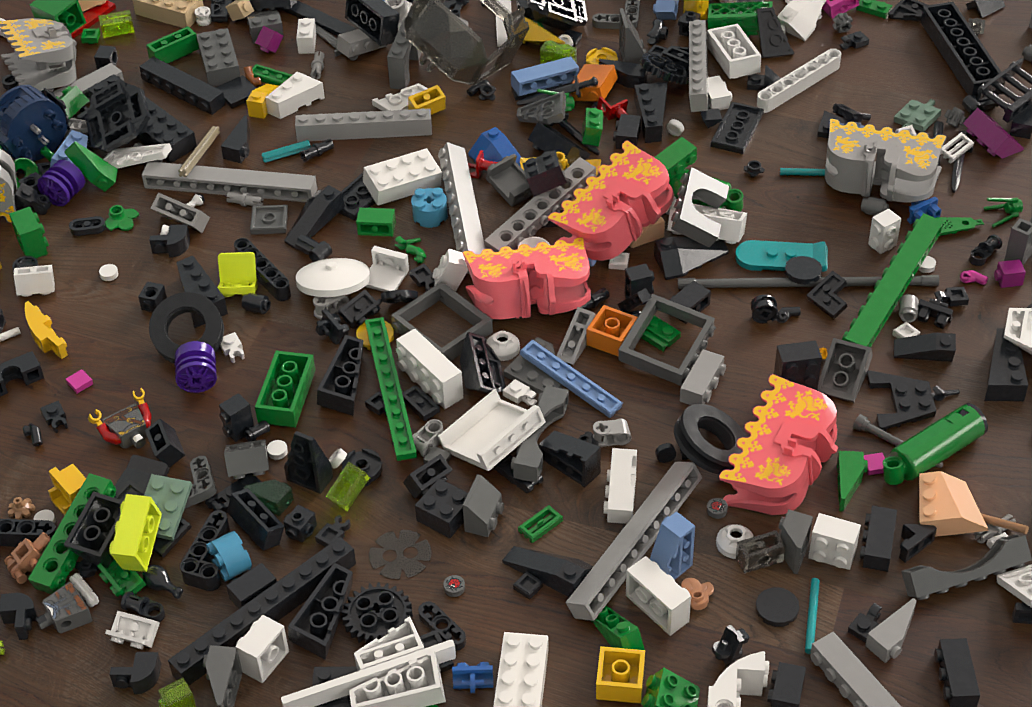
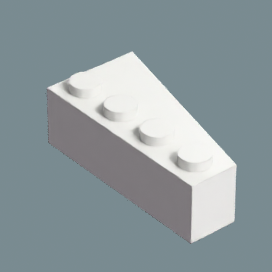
[349,650,446,707]

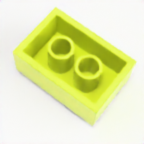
[109,494,162,572]

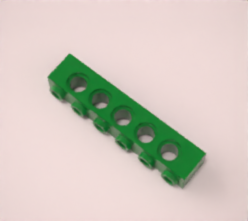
[28,473,116,594]

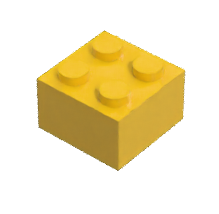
[596,646,645,703]

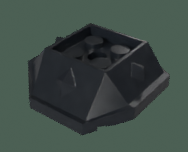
[527,0,588,31]
[85,80,151,153]

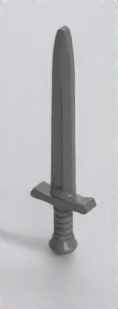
[315,24,358,61]

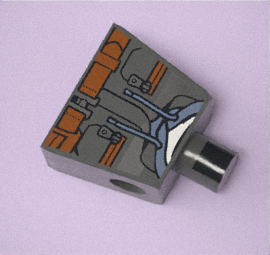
[35,582,93,633]

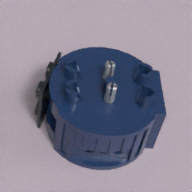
[0,85,70,161]

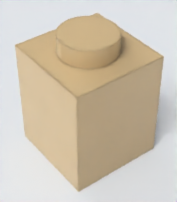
[226,0,254,21]

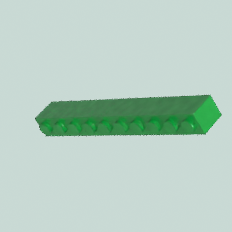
[842,213,944,347]

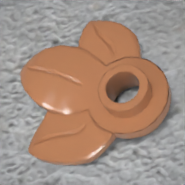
[681,578,714,610]

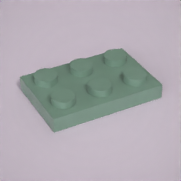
[144,474,192,540]

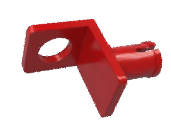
[597,97,629,120]
[468,150,498,179]

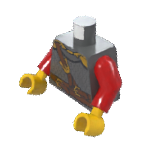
[88,388,152,448]

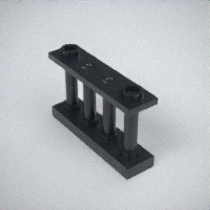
[976,58,1032,123]

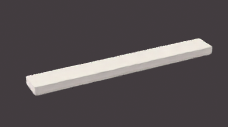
[281,640,456,707]

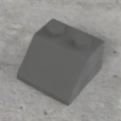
[463,474,504,537]
[777,509,813,574]

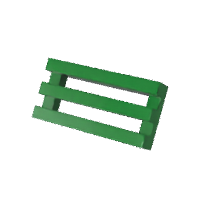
[518,505,563,544]

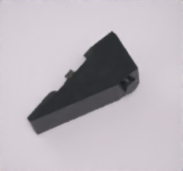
[284,185,345,250]
[654,237,729,280]
[284,431,333,494]
[502,546,594,598]

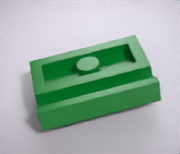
[641,315,681,352]

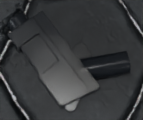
[832,103,871,122]

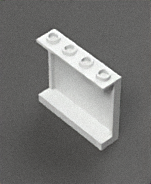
[438,389,546,471]

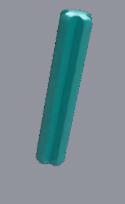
[261,140,311,163]

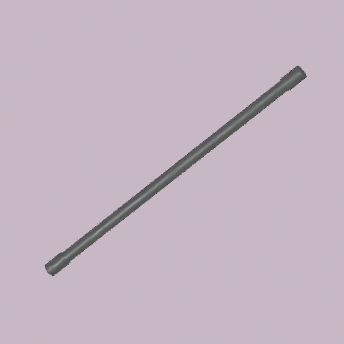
[678,275,939,289]

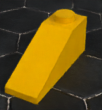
[513,16,565,45]
[246,84,279,119]

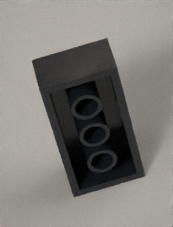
[345,0,400,46]

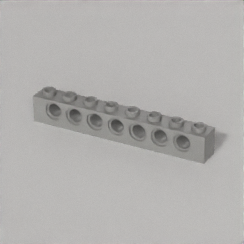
[484,157,596,252]

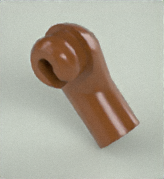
[243,66,262,87]

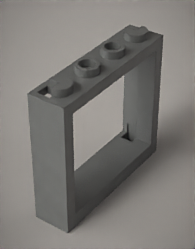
[391,282,493,361]
[618,294,716,386]

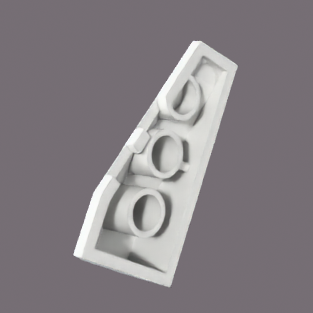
[777,0,826,41]

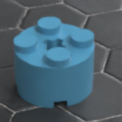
[411,187,448,228]
[206,531,252,582]

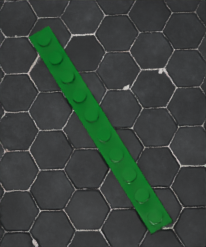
[365,317,417,461]

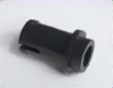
[244,420,270,442]

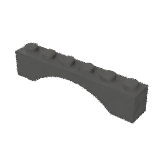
[511,386,569,483]
[901,534,1032,600]

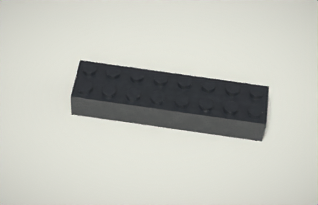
[920,1,1005,97]
[87,74,197,163]

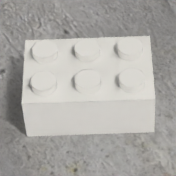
[626,556,691,636]

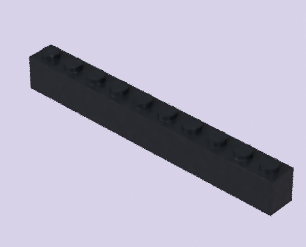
[168,537,356,688]

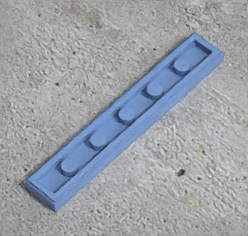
[520,340,623,418]

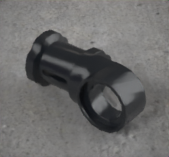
[969,234,1002,266]
[121,591,165,623]

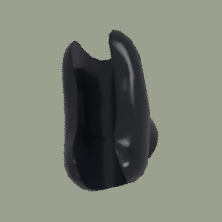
[647,19,668,45]

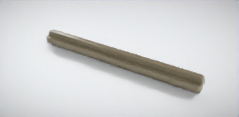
[178,126,220,177]

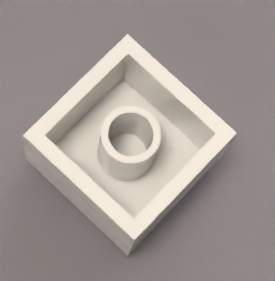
[809,513,861,570]
[235,615,289,683]

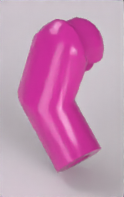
[960,270,988,285]

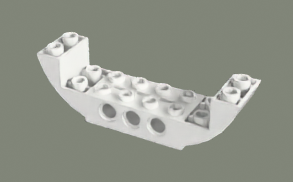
[707,651,769,707]

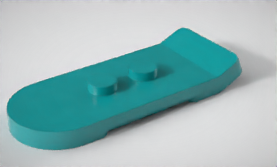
[735,240,828,272]

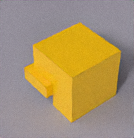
[48,464,86,516]

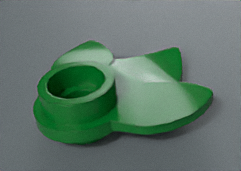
[105,205,139,231]

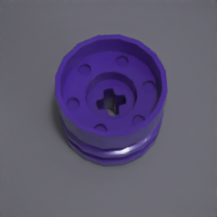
[37,159,85,206]
[175,341,217,393]

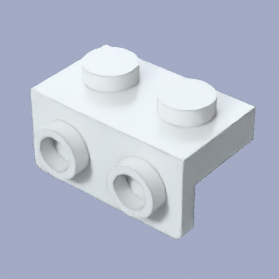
[105,611,160,650]

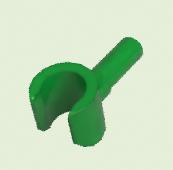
[395,236,421,250]

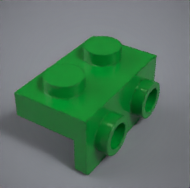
[97,560,147,597]

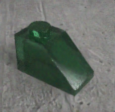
[244,479,294,517]

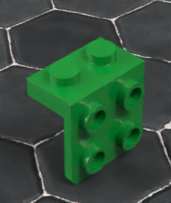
[641,668,700,707]

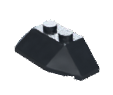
[459,332,506,394]

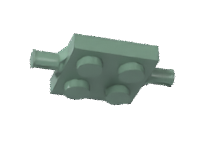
[894,99,941,132]

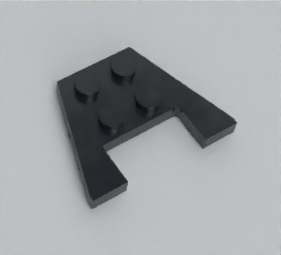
[866,370,936,432]

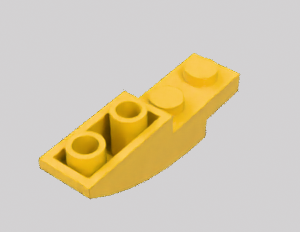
[25,301,68,359]

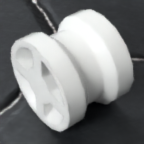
[194,6,212,26]

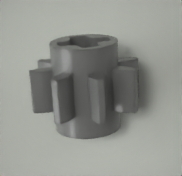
[832,12,853,33]
[944,107,967,128]

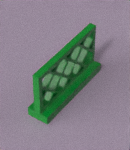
[708,1,773,31]

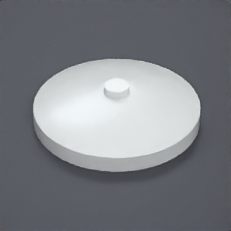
[296,258,370,297]

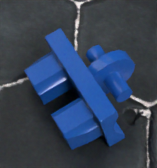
[907,197,941,224]
[452,662,494,693]

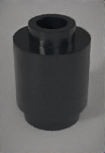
[241,293,271,314]

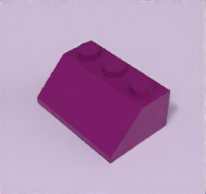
[963,108,1024,158]

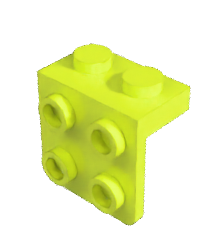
[217,252,258,297]

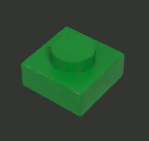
[81,28,100,44]

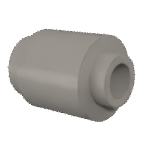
[899,294,919,322]

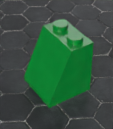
[29,0,86,33]

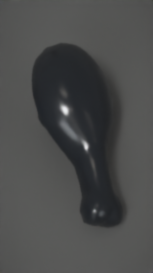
[142,565,183,599]

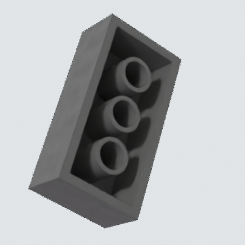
[196,28,240,87]

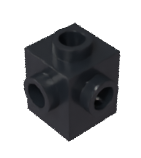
[678,11,701,36]
[283,505,317,543]

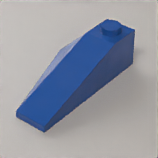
[468,127,522,167]

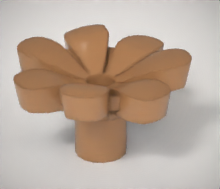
[8,497,35,519]

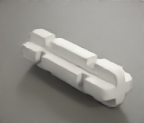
[69,573,99,607]

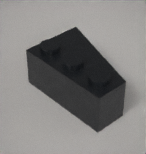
[538,430,601,487]

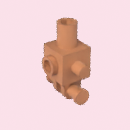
[4,532,51,584]

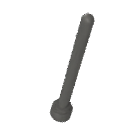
[853,414,943,468]

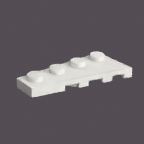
[103,143,172,169]

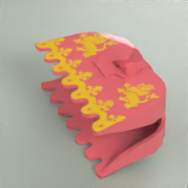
[548,141,674,261]
[463,237,591,320]
[719,374,838,515]

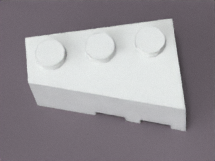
[265,72,325,119]
[604,448,637,524]
[354,616,424,671]

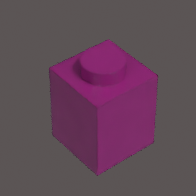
[255,26,283,53]
[994,259,1026,288]

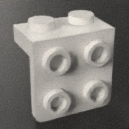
[365,246,409,292]

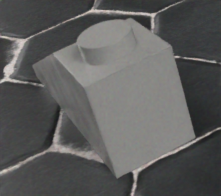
[557,307,596,365]
[865,598,916,663]

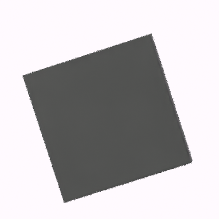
[250,205,288,234]

